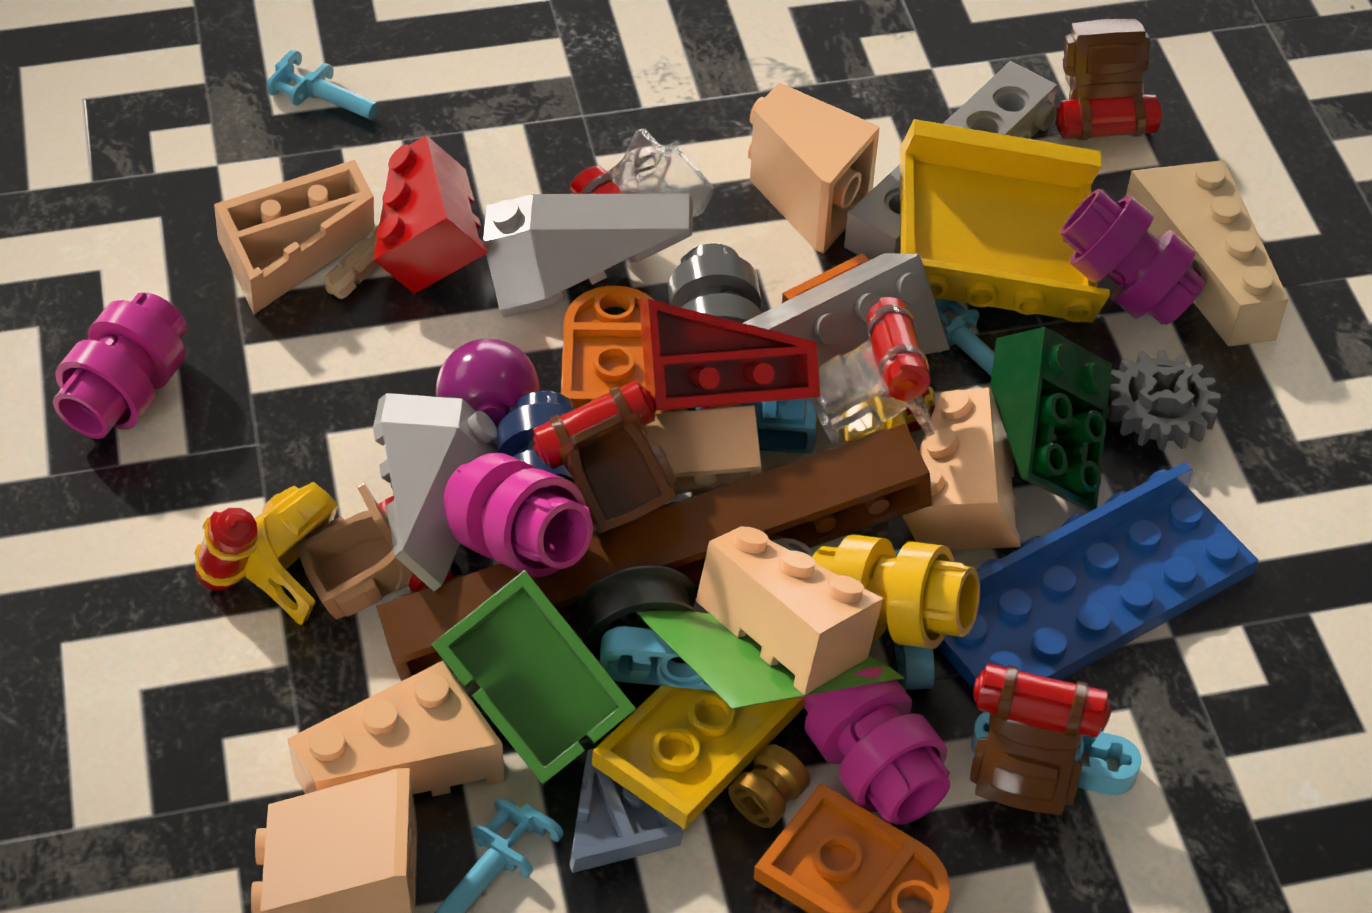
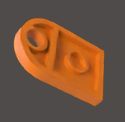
[561,286,654,409]
[754,783,950,913]

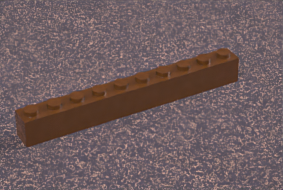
[376,424,932,681]

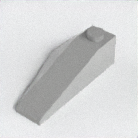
[483,193,693,317]
[373,393,498,591]

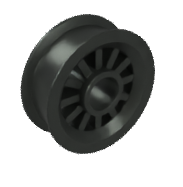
[573,565,698,663]

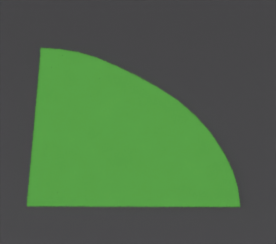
[637,610,904,709]

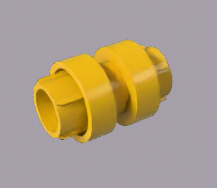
[812,534,980,649]

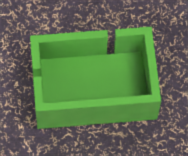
[431,570,636,784]

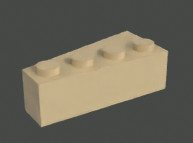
[1126,160,1289,346]

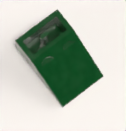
[990,327,1112,512]

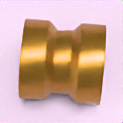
[728,745,810,828]

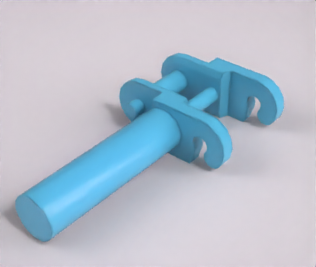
[267,50,379,120]
[934,299,995,377]
[434,798,564,913]

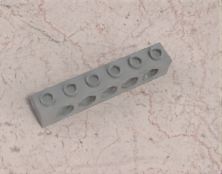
[844,61,1057,260]

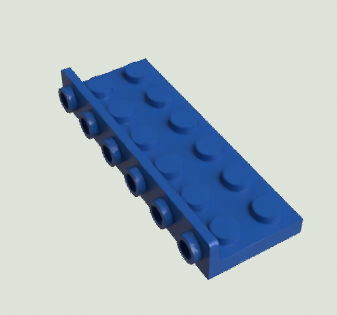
[937,462,1259,690]

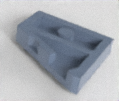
[569,749,683,873]

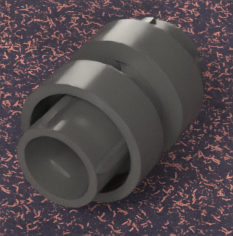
[668,243,762,323]

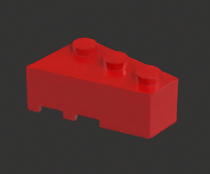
[373,135,488,294]
[639,298,821,410]

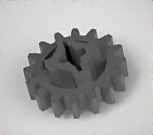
[1108,350,1221,450]

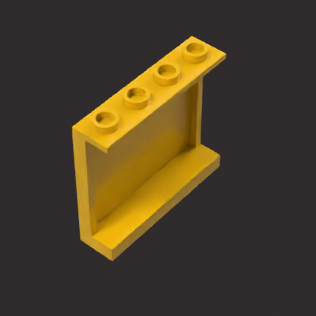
[900,119,1110,323]

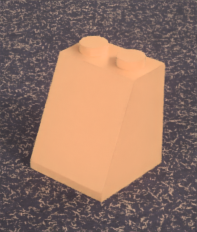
[748,83,880,254]
[251,768,418,913]

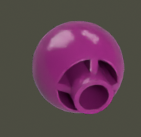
[436,338,540,428]

